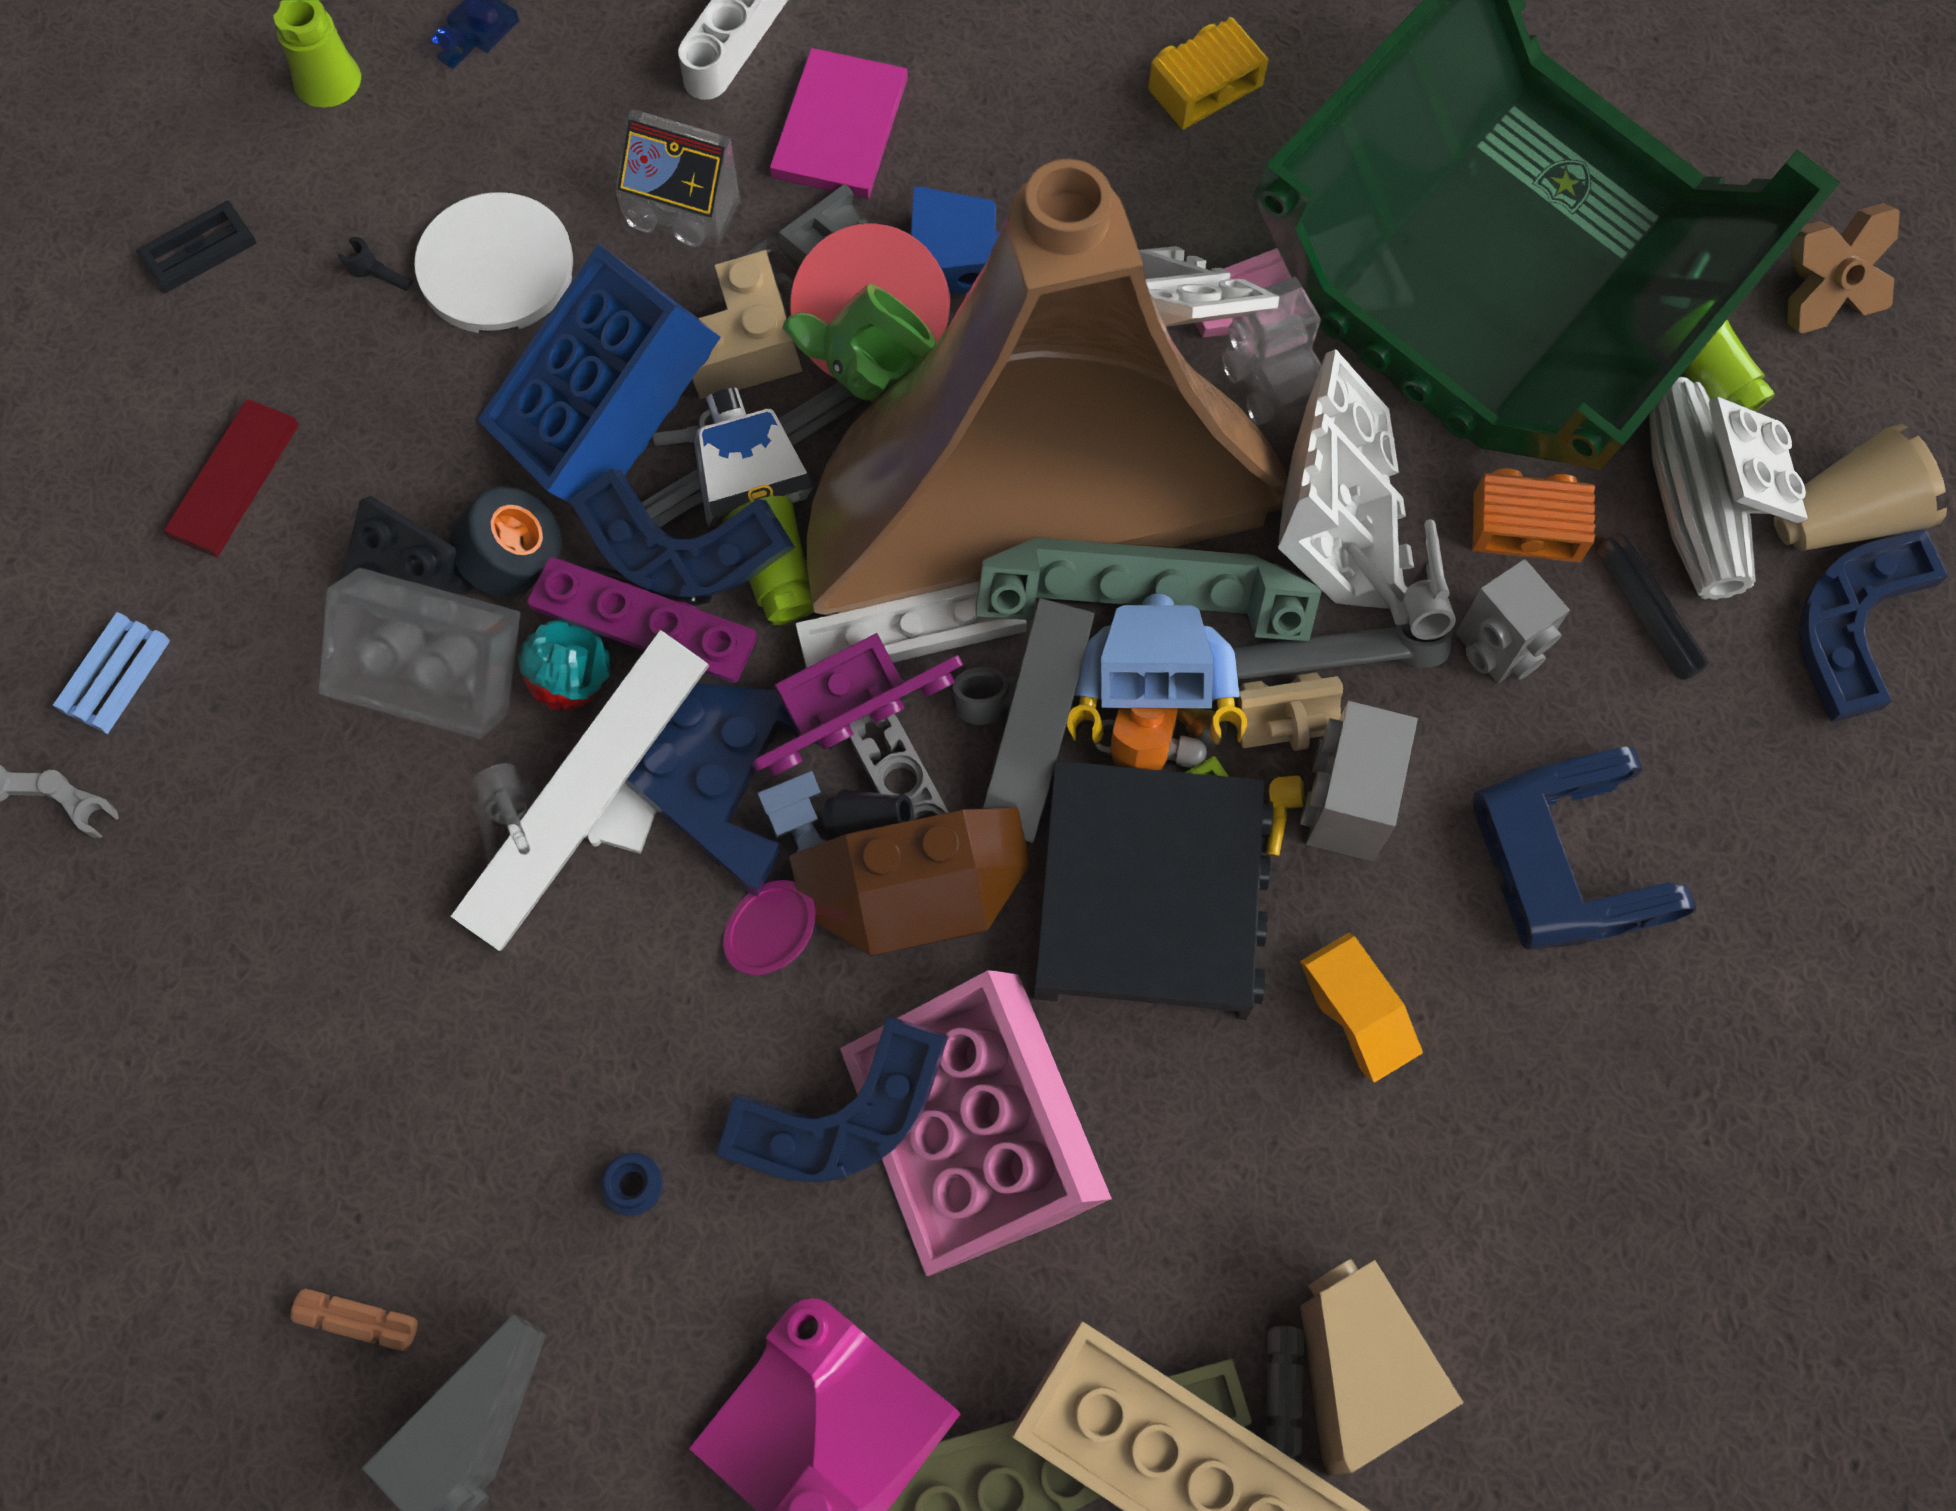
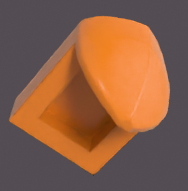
[1111,708,1178,770]

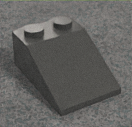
[362,1314,546,1511]

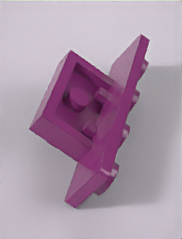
[528,557,757,683]
[750,633,963,777]

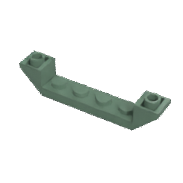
[975,537,1321,641]

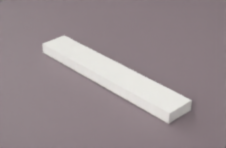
[451,630,709,951]

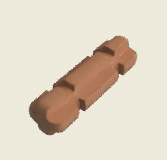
[290,1289,418,1351]

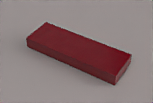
[164,399,299,558]

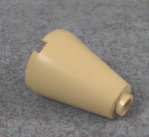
[1774,424,1947,551]

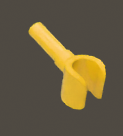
[1265,775,1305,857]

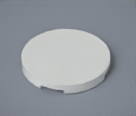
[415,192,573,333]

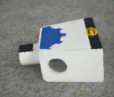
[694,387,813,528]

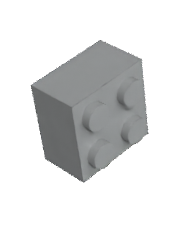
[1300,701,1418,862]

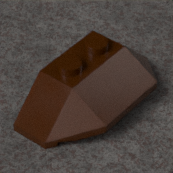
[789,808,1030,957]

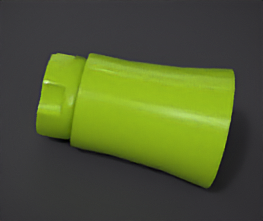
[273,0,361,108]
[1656,305,1775,412]
[720,496,814,625]

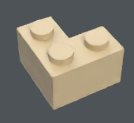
[692,250,802,399]

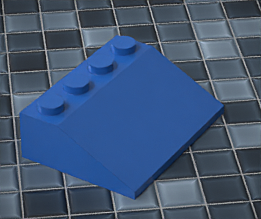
[478,244,721,504]

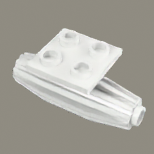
[1649,377,1808,600]

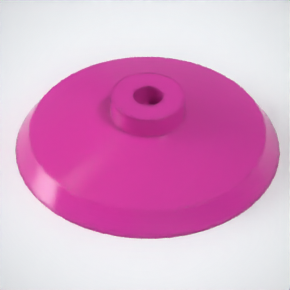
[723,880,816,975]

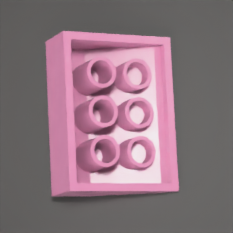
[840,970,1111,1276]

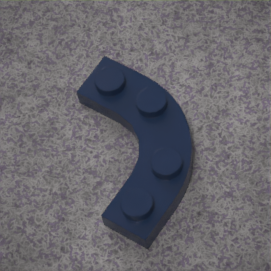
[569,468,795,598]
[1800,529,1948,722]
[716,1016,948,1182]

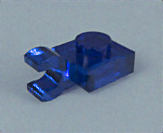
[432,0,519,69]

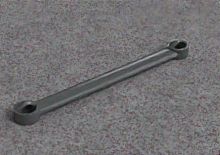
[953,623,1453,725]

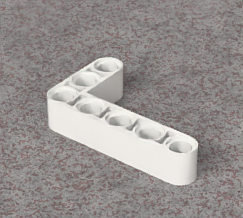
[678,0,788,100]

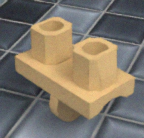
[1238,672,1343,751]

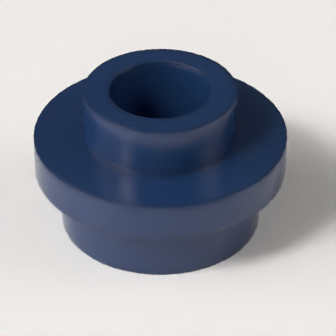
[600,1153,663,1216]

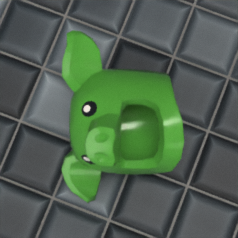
[782,284,936,402]

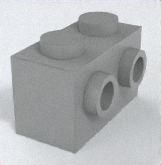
[1455,559,1570,683]

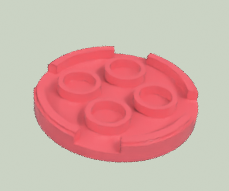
[790,223,951,378]

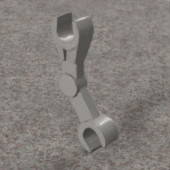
[0,765,119,838]

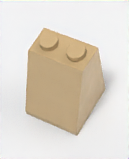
[1300,1259,1463,1476]

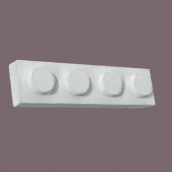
[796,581,1027,668]

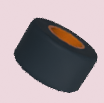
[449,486,562,597]

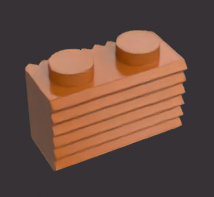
[1472,468,1596,562]

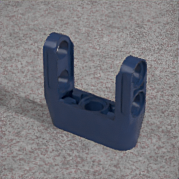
[1473,747,1697,950]

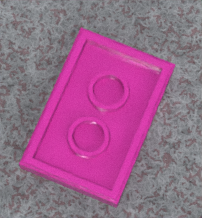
[770,48,908,199]

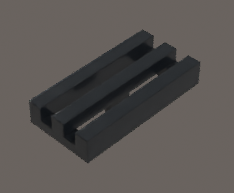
[136,200,257,294]

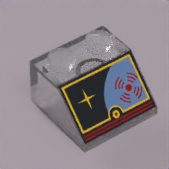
[616,109,740,248]

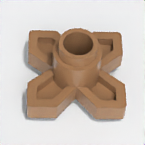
[1787,203,1900,333]

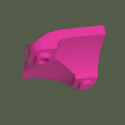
[689,1298,960,1511]

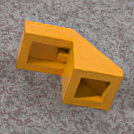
[1300,933,1423,1083]

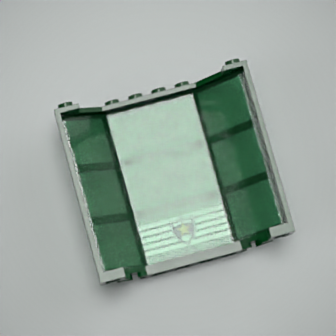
[1253,0,1840,469]

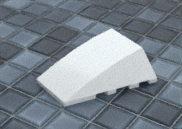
[1138,246,1279,327]
[1278,349,1414,609]

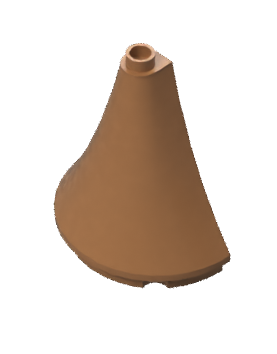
[807,159,1288,615]

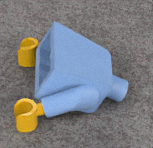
[1067,593,1247,745]

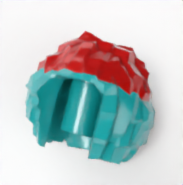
[517,620,611,711]

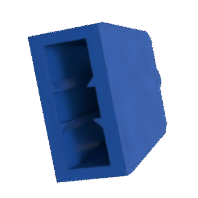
[911,187,1000,294]

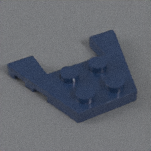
[625,683,834,897]

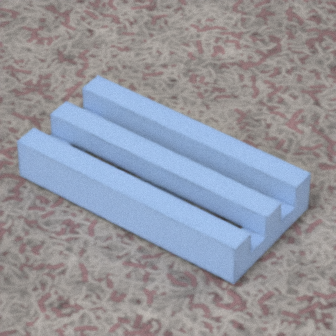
[53,612,170,734]

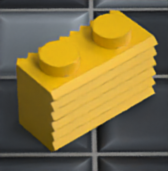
[1148,17,1269,130]

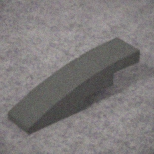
[982,598,1095,843]

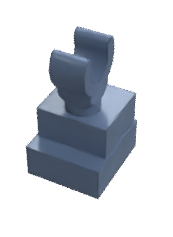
[757,771,826,853]

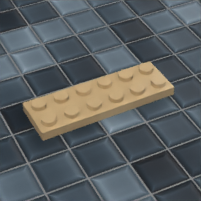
[1010,1319,1370,1511]

